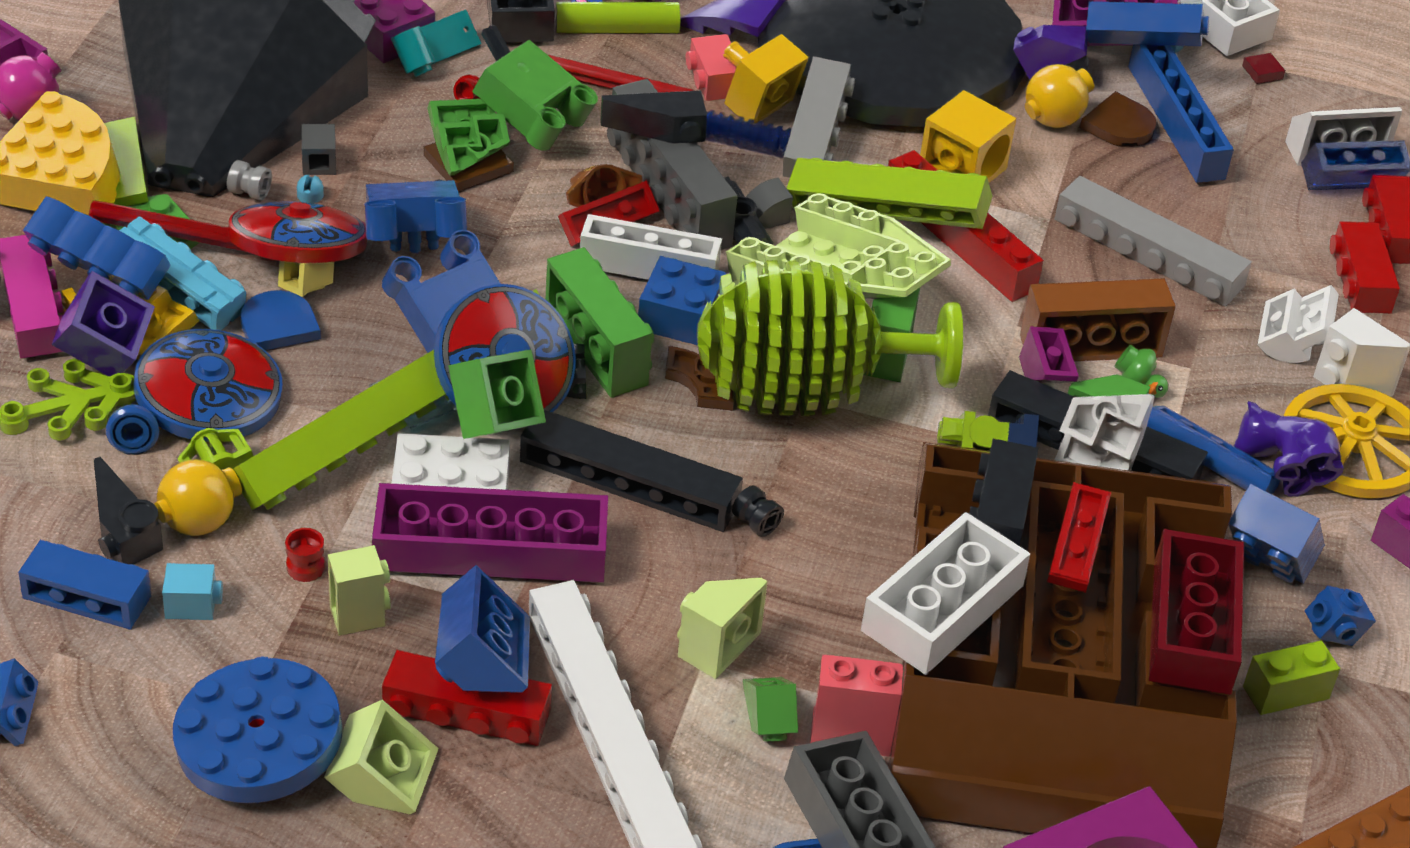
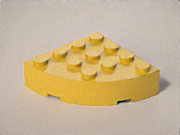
[0,91,120,223]

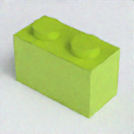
[1243,640,1340,715]

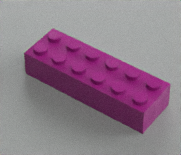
[372,483,608,582]

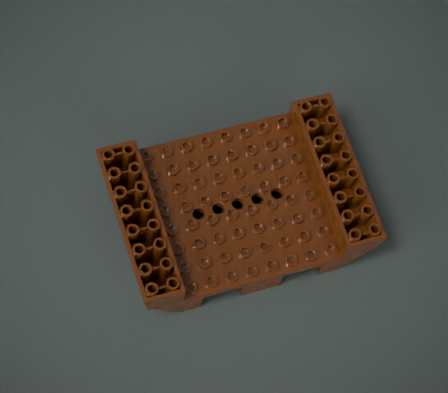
[889,442,1237,848]

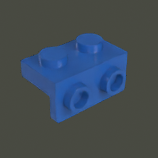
[0,658,38,746]

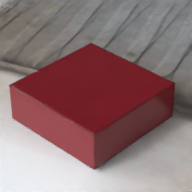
[1242,53,1286,84]

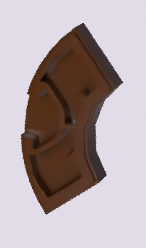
[665,346,734,411]

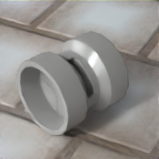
[227,160,272,201]

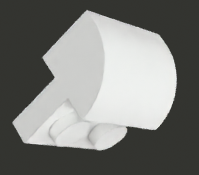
[1257,285,1339,363]

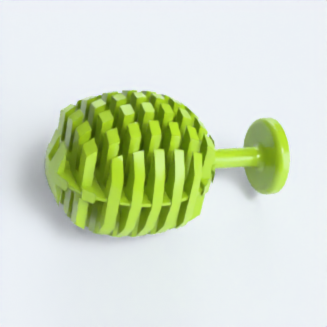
[697,260,963,416]

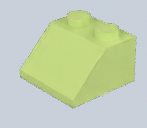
[677,578,768,679]
[324,700,439,814]

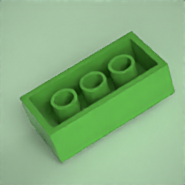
[545,247,654,398]

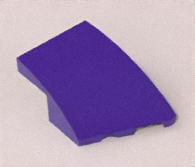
[680,0,785,37]

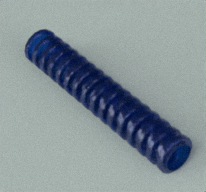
[706,109,792,156]

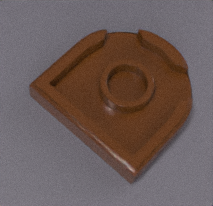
[1080,91,1156,146]

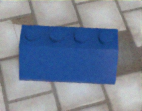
[435,565,530,692]

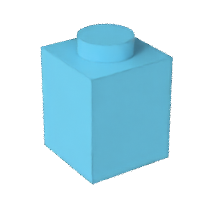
[162,563,223,620]

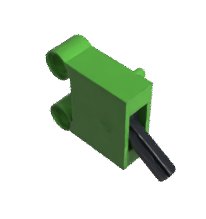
[472,25,598,151]

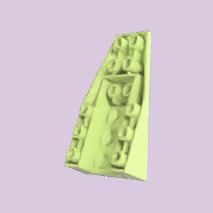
[726,193,951,298]

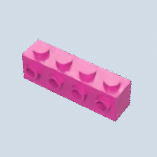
[0,235,63,359]

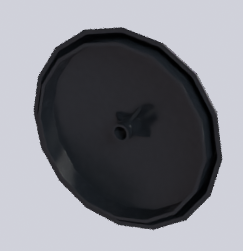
[758,0,1026,127]

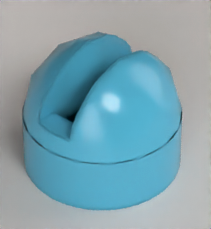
[296,175,324,203]

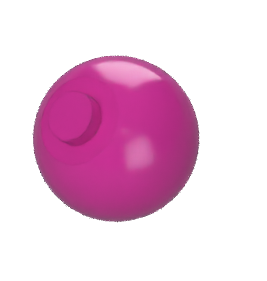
[0,52,62,121]

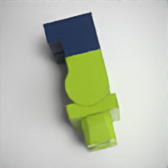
[937,411,1039,451]

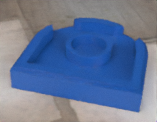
[241,290,321,350]

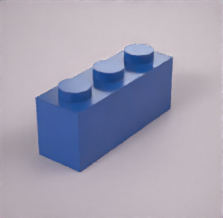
[18,539,152,630]

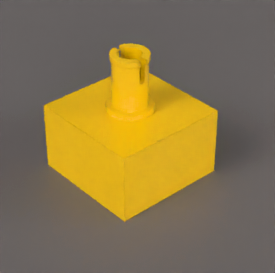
[723,34,809,127]

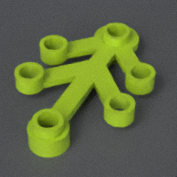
[0,359,136,440]

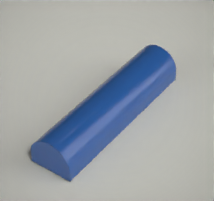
[1147,405,1281,494]

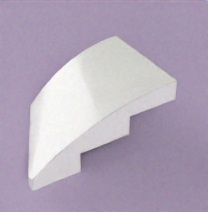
[1054,394,1155,471]

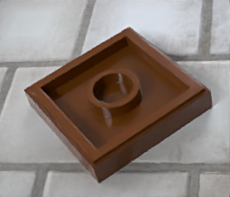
[423,142,514,192]

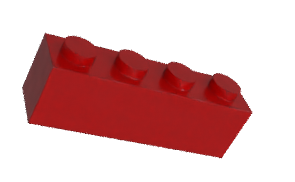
[382,650,552,746]

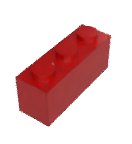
[1362,175,1410,264]
[1330,221,1400,314]

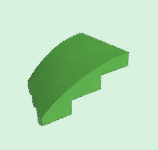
[427,99,510,176]

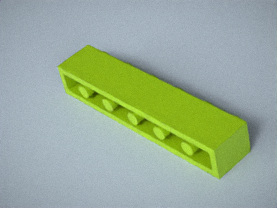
[787,158,993,229]

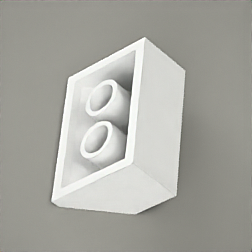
[1285,107,1402,166]

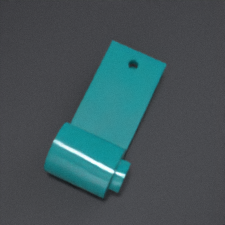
[391,9,482,77]

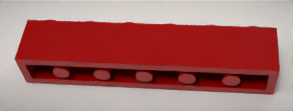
[888,150,1044,302]

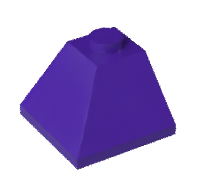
[1013,25,1088,80]

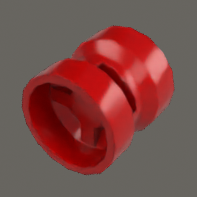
[285,528,325,582]

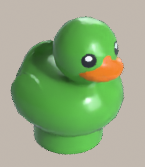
[1114,345,1169,398]

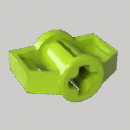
[177,428,254,470]

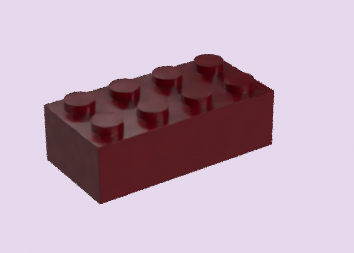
[1148,529,1244,695]

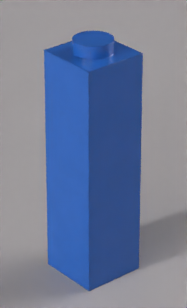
[1086,1,1209,46]

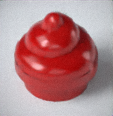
[453,74,480,100]

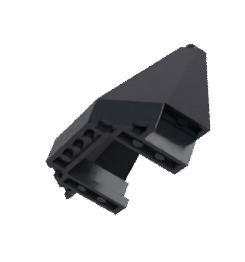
[118,0,376,197]

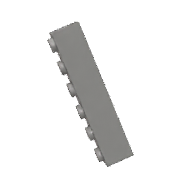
[1054,176,1252,307]

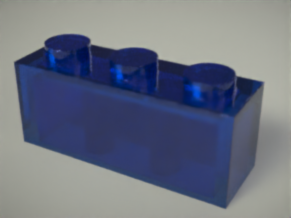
[1301,140,1410,190]

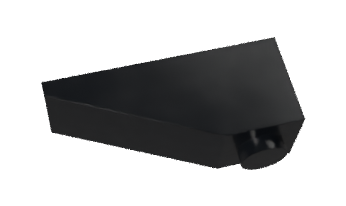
[600,90,708,143]
[93,457,163,565]

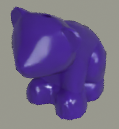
[1234,401,1344,496]

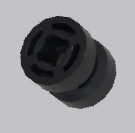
[732,485,784,537]

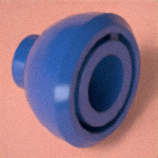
[106,404,159,454]

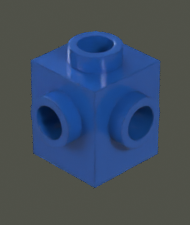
[1304,586,1376,646]

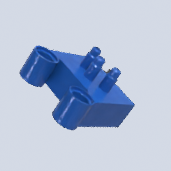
[365,179,467,253]
[382,230,501,353]

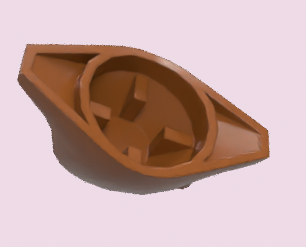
[566,164,643,207]

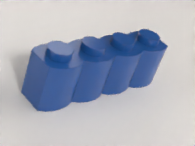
[23,196,171,300]

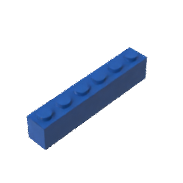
[1128,44,1234,183]

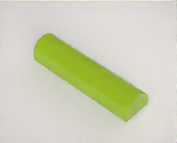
[555,2,680,33]

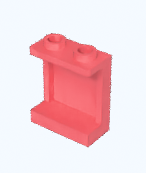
[810,655,903,757]

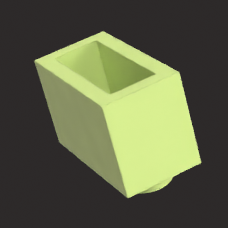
[328,545,391,636]

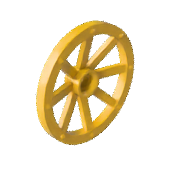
[1284,384,1410,498]

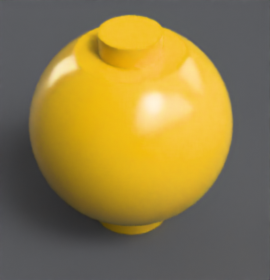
[1025,64,1095,128]
[154,459,242,536]

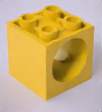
[920,90,1017,183]

